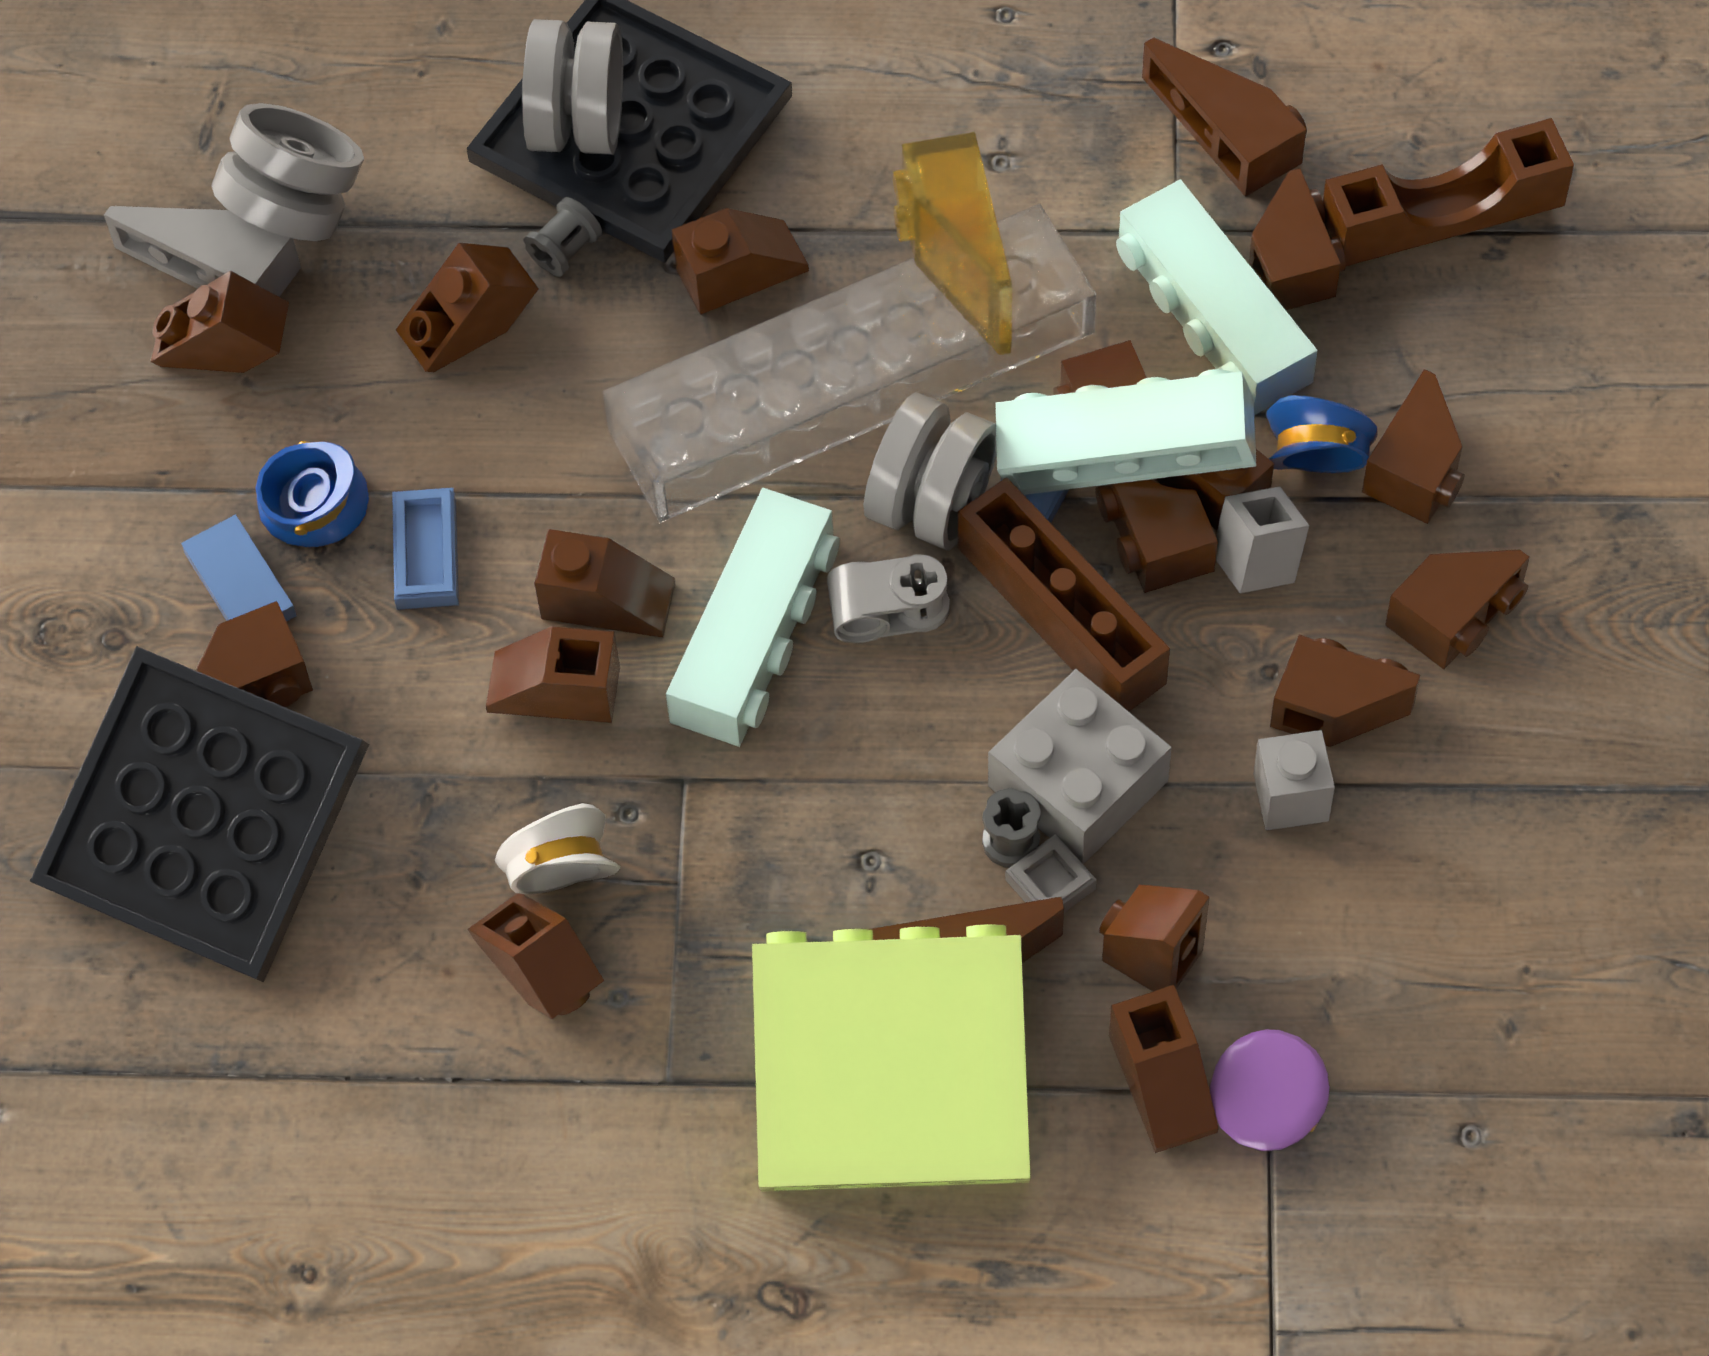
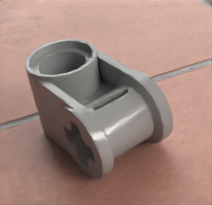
[827,554,950,643]

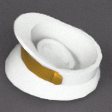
[495,803,620,894]

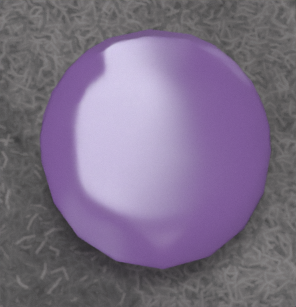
[1210,1029,1330,1151]

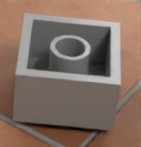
[988,669,1172,864]

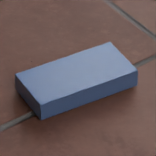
[392,488,459,610]
[181,514,296,621]

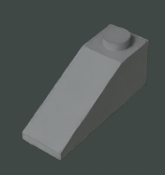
[104,206,301,297]

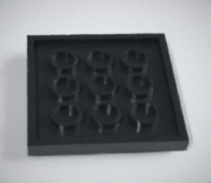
[466,0,792,263]
[30,646,369,982]

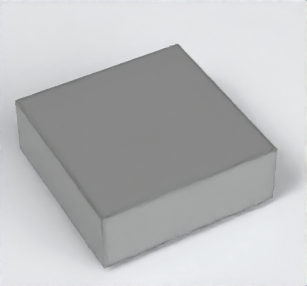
[1005,834,1097,913]

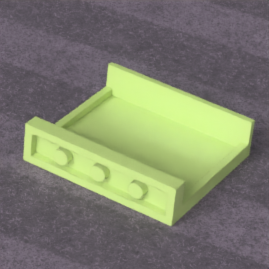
[752,924,1030,1192]

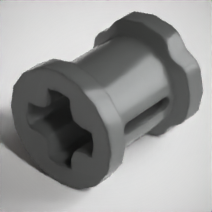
[523,197,602,277]
[982,788,1041,868]

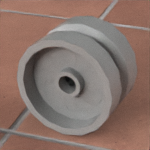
[522,19,623,155]
[211,103,364,241]
[863,392,997,551]

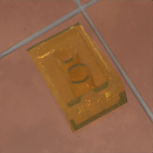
[892,132,1012,355]

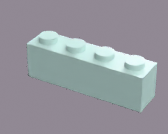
[1116,179,1318,415]
[996,369,1257,495]
[666,487,840,747]

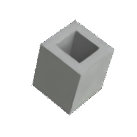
[1216,487,1309,594]
[1253,730,1335,830]

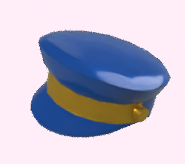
[1266,395,1378,473]
[255,441,369,547]

